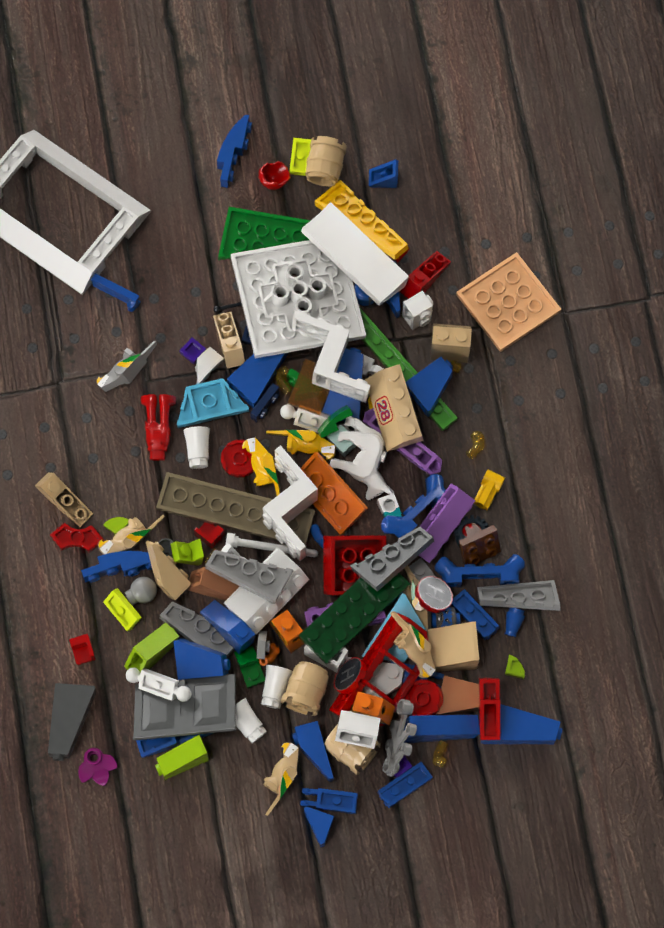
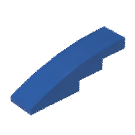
[136,733,213,758]

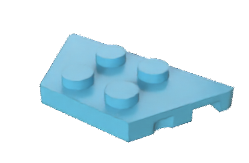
[177,378,249,428]
[362,593,426,662]

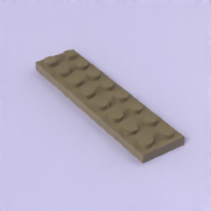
[156,472,315,546]

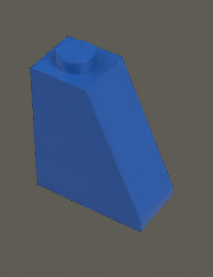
[406,357,453,417]
[173,639,230,680]

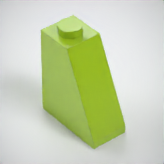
[124,623,179,673]
[155,735,209,780]

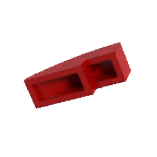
[479,678,500,740]

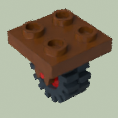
[454,515,501,565]

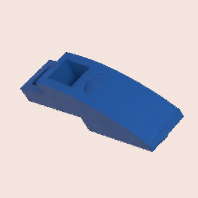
[217,115,252,188]
[81,551,153,583]

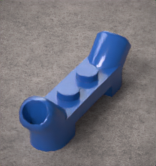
[381,474,446,538]
[434,554,525,587]

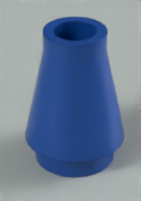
[505,608,525,637]

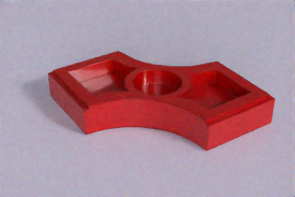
[50,523,104,553]

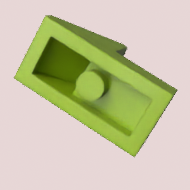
[170,539,204,566]

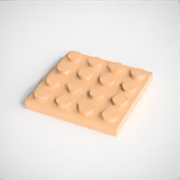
[456,252,561,352]

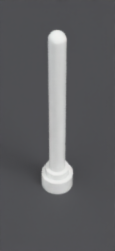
[226,533,318,557]

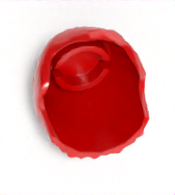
[258,161,291,190]

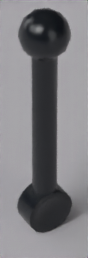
[213,302,242,313]

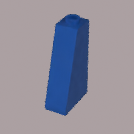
[322,347,364,423]
[227,352,289,408]
[480,704,563,744]
[404,715,480,743]

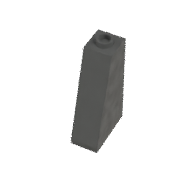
[48,683,96,761]

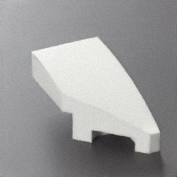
[195,347,224,384]

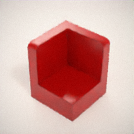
[194,522,225,549]
[69,634,96,665]

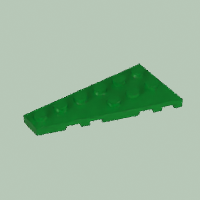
[218,207,311,260]

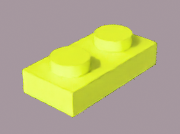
[289,138,311,176]
[103,588,142,631]

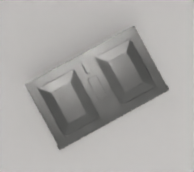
[133,674,236,741]

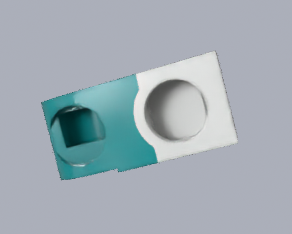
[377,493,402,518]

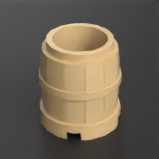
[305,136,347,187]
[281,661,329,716]
[324,724,381,775]

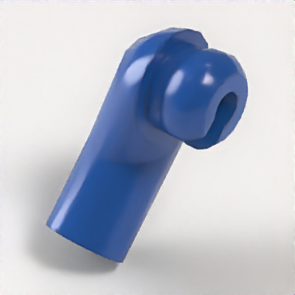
[310,524,323,549]

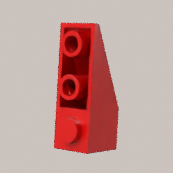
[400,251,451,298]

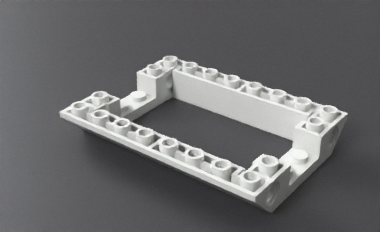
[0,130,151,295]

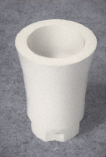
[183,426,210,469]
[261,665,293,709]
[236,698,267,744]

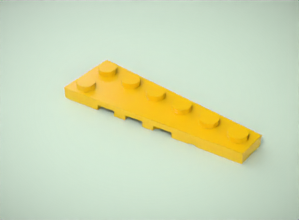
[315,180,408,260]

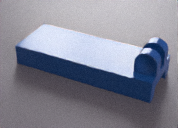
[91,273,140,312]
[451,589,499,640]
[377,762,433,808]

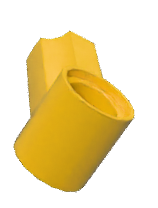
[473,469,505,510]

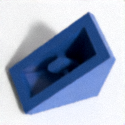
[369,159,398,188]
[304,807,334,847]

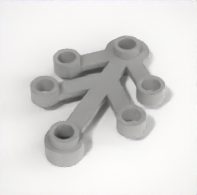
[383,699,417,777]

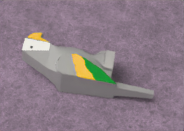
[97,341,157,392]

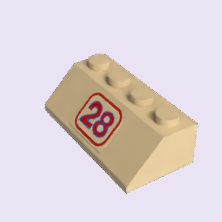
[365,364,424,452]

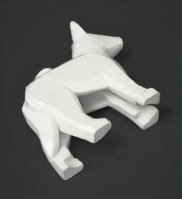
[330,416,394,501]

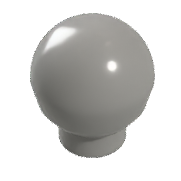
[124,577,157,606]

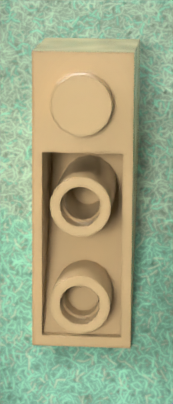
[213,312,245,369]
[35,472,93,527]
[146,541,191,600]

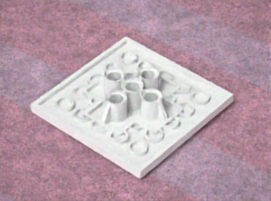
[231,240,366,358]

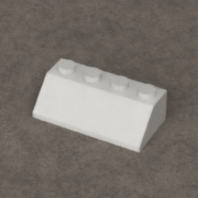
[224,548,309,635]

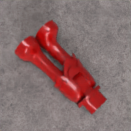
[141,394,177,461]

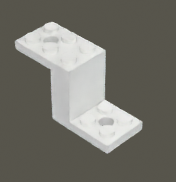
[292,311,370,403]
[262,445,318,561]

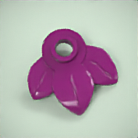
[78,748,117,786]

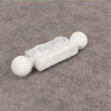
[280,404,349,436]
[126,667,192,702]

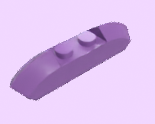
[363,408,442,475]

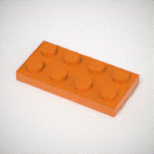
[300,452,368,535]

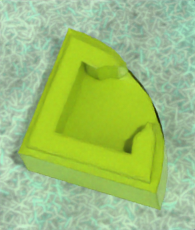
[103,517,129,534]
[505,655,525,679]

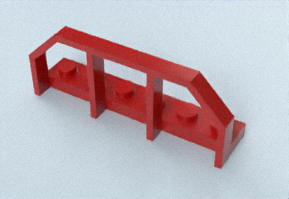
[329,613,428,726]

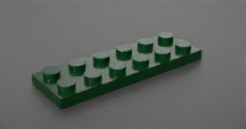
[299,573,410,665]

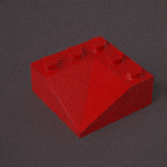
[323,535,386,595]

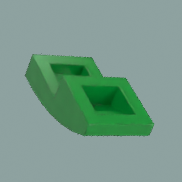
[317,405,353,438]

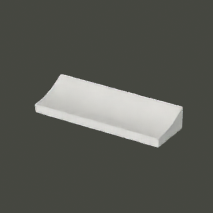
[301,202,409,306]

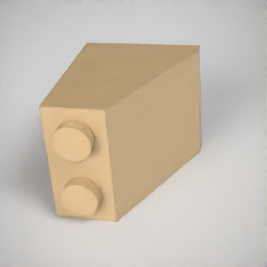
[430,323,472,363]
[427,621,479,672]

